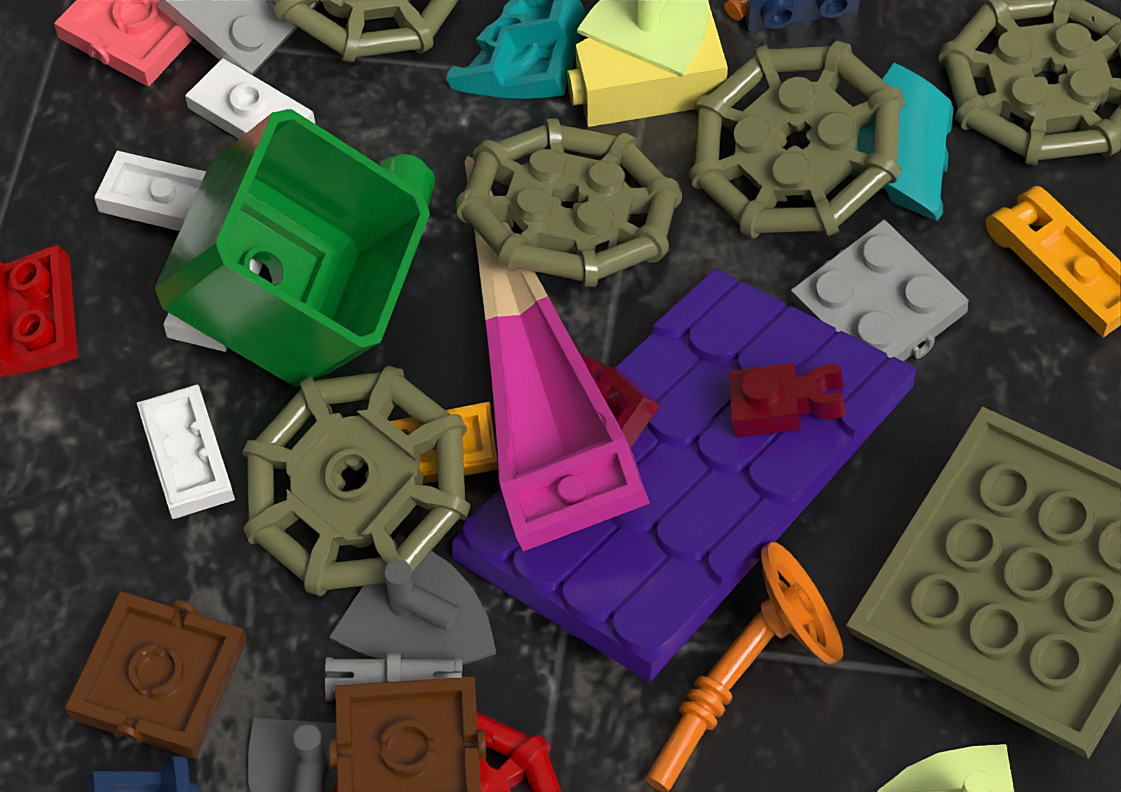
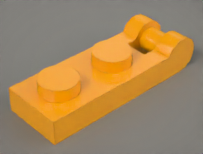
[986,186,1121,337]

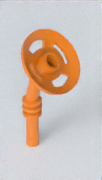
[645,542,843,792]

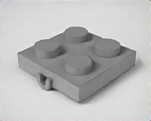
[791,220,969,361]

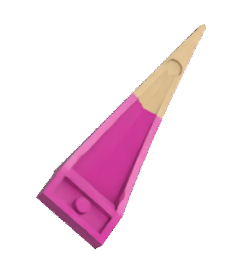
[465,156,650,551]

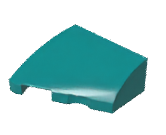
[446,0,587,99]
[850,63,953,221]

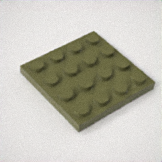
[846,406,1121,759]

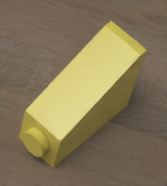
[567,5,728,127]

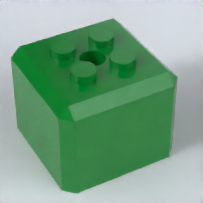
[155,109,430,388]

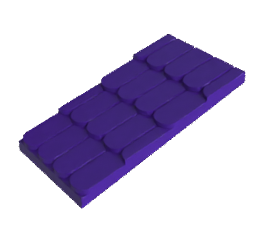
[452,268,916,682]

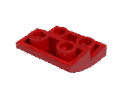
[0,245,78,377]

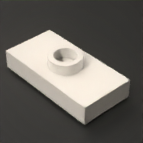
[185,58,315,139]
[137,384,235,519]

